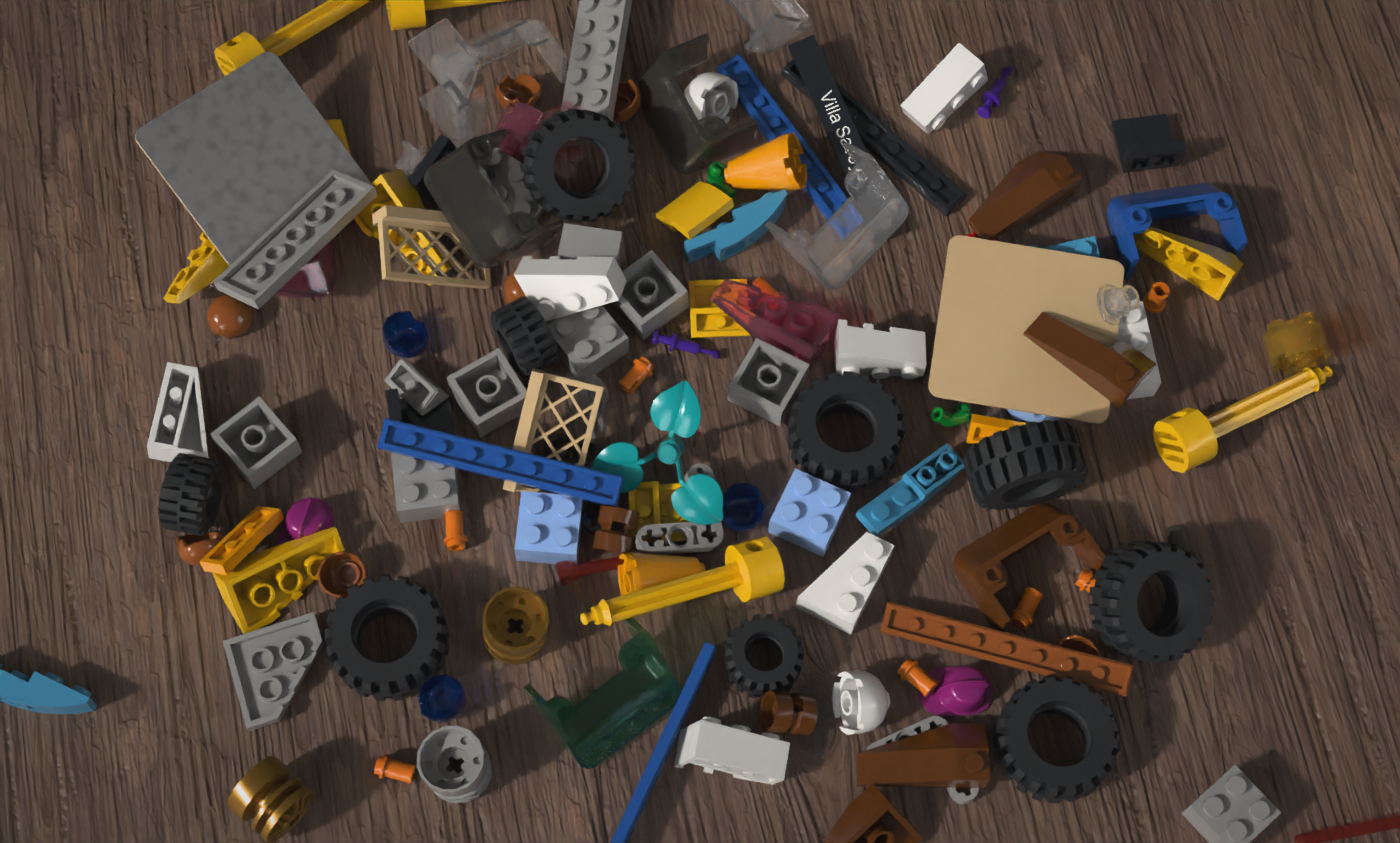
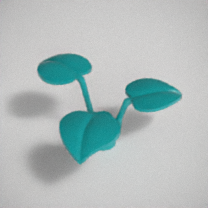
[591,380,724,525]

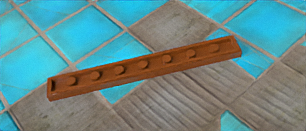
[880,602,1134,697]

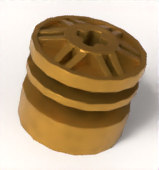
[482,586,550,665]
[227,755,316,843]

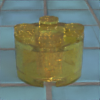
[1262,312,1332,375]

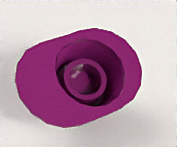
[277,498,334,545]
[918,666,993,717]

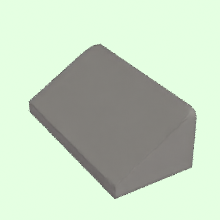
[384,357,449,416]

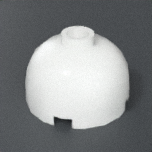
[684,72,738,131]
[832,670,890,735]

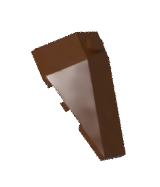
[967,151,1082,240]
[1023,312,1156,408]
[856,723,990,788]
[823,783,923,843]

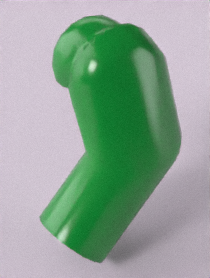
[707,162,737,200]
[931,403,972,428]

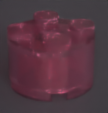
[493,102,545,157]

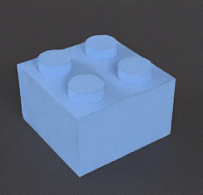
[768,468,851,557]
[514,491,584,566]

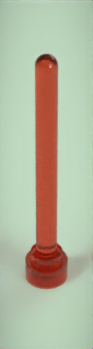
[556,544,701,586]
[1294,815,1400,843]

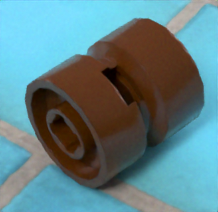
[592,505,640,554]
[760,690,818,736]

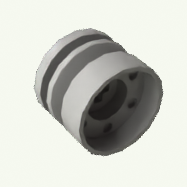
[417,726,492,803]

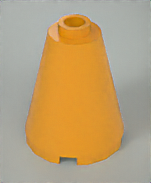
[724,133,807,190]
[617,552,706,596]

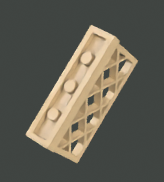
[372,205,491,289]
[503,368,604,494]

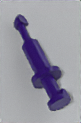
[977,66,1013,119]
[651,329,720,359]

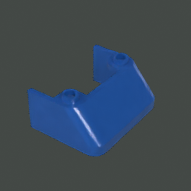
[1107,183,1248,280]

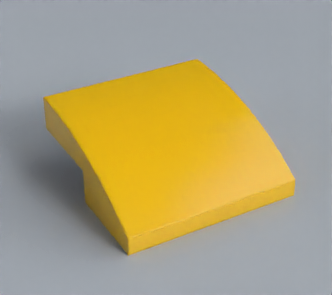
[656,181,734,240]
[688,279,750,338]
[629,481,689,545]

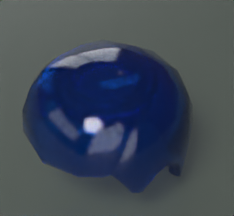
[382,311,429,359]
[723,482,766,532]
[417,674,466,723]

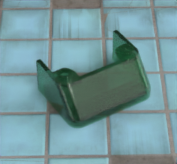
[524,617,681,769]

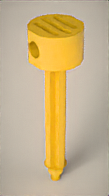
[214,0,372,76]
[386,0,511,31]
[1153,366,1333,473]
[580,536,785,626]

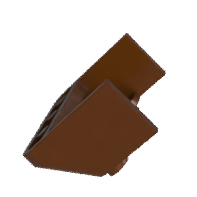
[952,502,1106,632]

